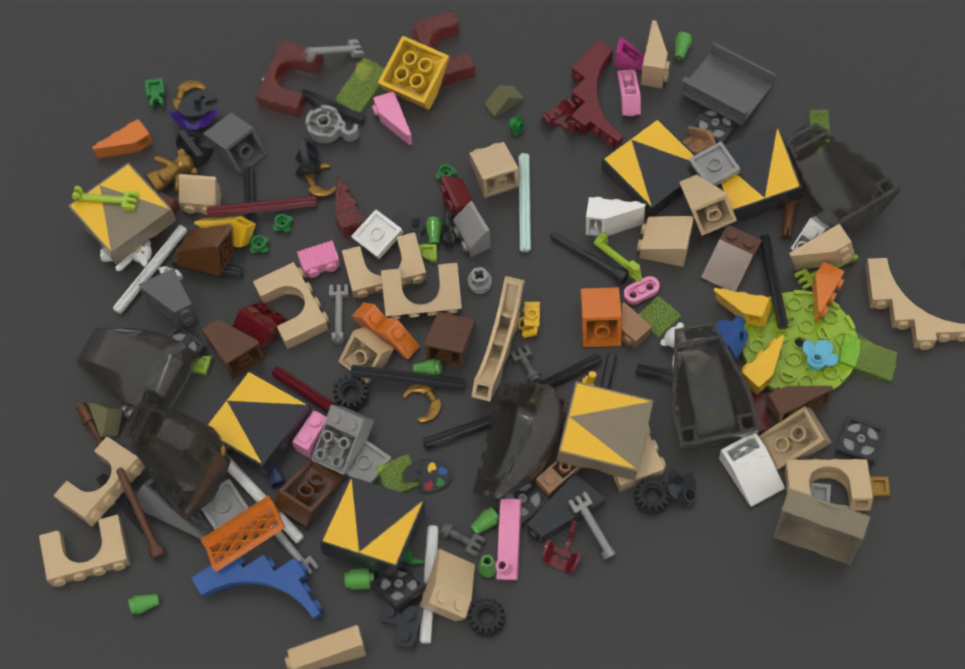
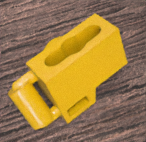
[518,302,540,338]

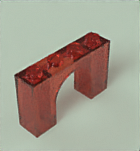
[411,10,475,86]
[255,40,324,118]

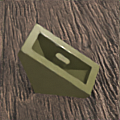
[484,85,524,118]
[88,402,123,438]

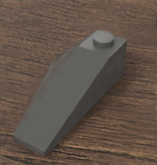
[136,470,213,539]

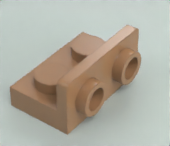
[683,126,716,155]

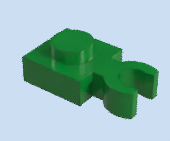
[145,78,165,109]

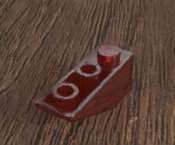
[334,177,365,238]

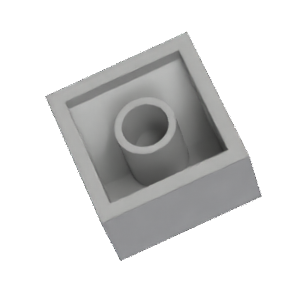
[452,201,491,257]

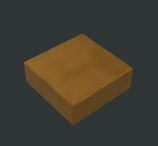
[870,477,890,498]

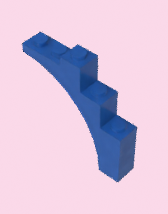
[191,554,323,620]

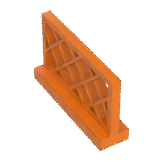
[201,495,285,572]

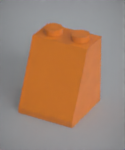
[581,287,622,347]

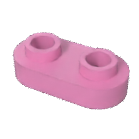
[624,276,660,305]

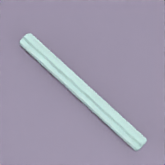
[519,153,531,253]

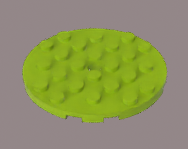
[742,290,859,390]

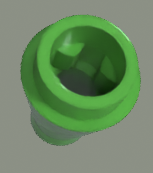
[674,32,692,60]
[425,217,444,245]
[413,358,443,375]
[471,507,499,535]
[478,555,497,578]
[128,593,159,615]

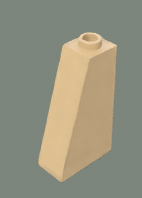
[285,625,366,669]

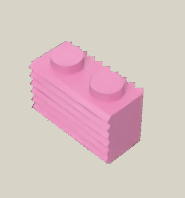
[297,241,341,278]
[292,410,327,458]

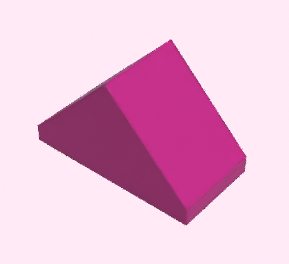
[615,37,645,71]

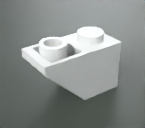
[791,215,833,251]

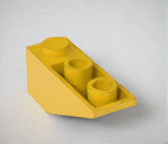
[194,216,256,248]
[714,288,772,327]
[740,335,784,395]

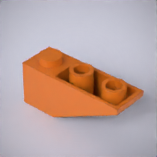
[92,119,153,158]
[812,261,845,322]

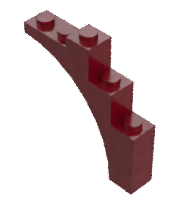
[571,40,623,149]

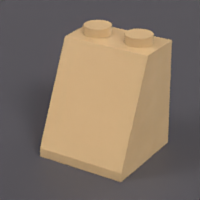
[469,142,519,198]
[679,175,737,235]
[637,216,694,267]

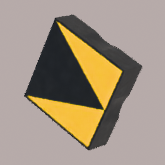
[601,118,697,217]
[720,125,804,220]
[202,370,313,476]
[320,476,425,579]

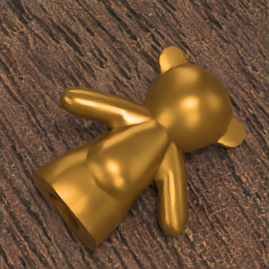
[145,149,197,194]

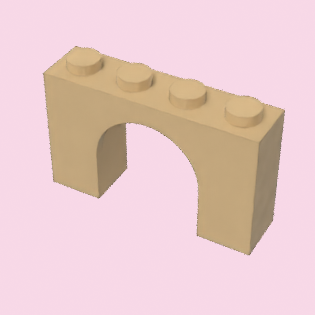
[342,232,427,298]
[253,262,329,350]
[381,263,462,319]
[612,425,666,492]
[53,437,145,527]
[784,459,873,511]
[39,515,131,587]

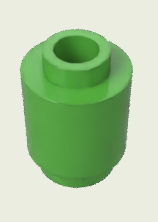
[345,568,374,590]

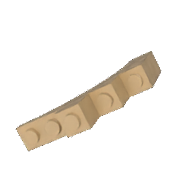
[865,258,965,350]
[471,276,525,402]

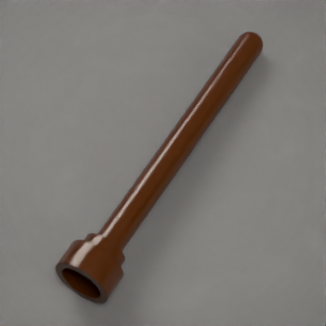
[116,468,166,559]

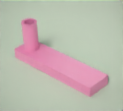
[496,499,522,581]

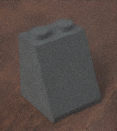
[203,112,267,175]
[139,268,199,327]

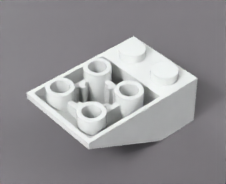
[585,197,645,236]
[719,432,785,507]

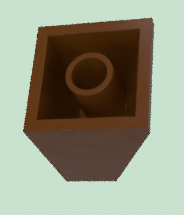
[175,224,234,276]
[425,312,476,369]
[202,319,265,379]

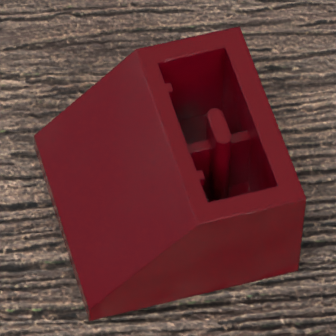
[439,176,477,220]
[232,302,289,348]

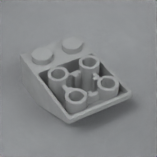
[311,405,374,475]

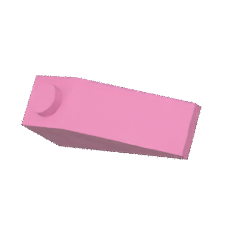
[617,69,641,116]
[372,91,412,145]

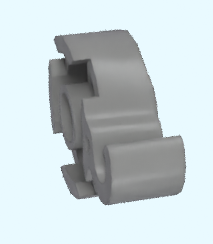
[306,105,359,143]

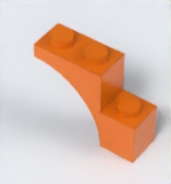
[352,303,420,360]

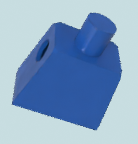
[702,316,748,359]

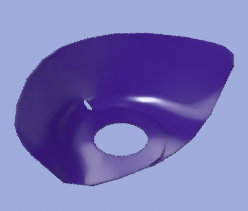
[167,108,219,132]

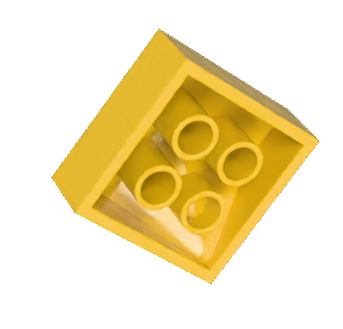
[378,36,449,110]

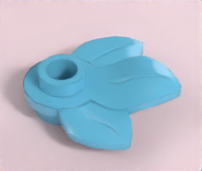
[802,339,840,371]

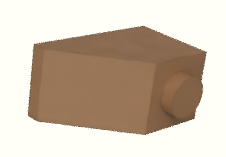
[621,302,652,349]

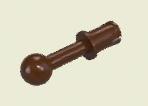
[76,402,105,448]

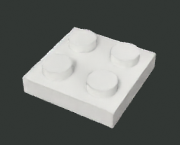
[351,210,404,259]

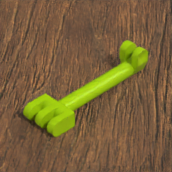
[72,186,139,211]
[594,232,642,282]
[794,249,859,291]

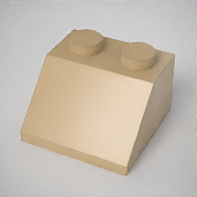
[179,174,222,215]
[338,326,394,384]

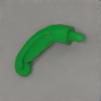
[405,541,424,566]

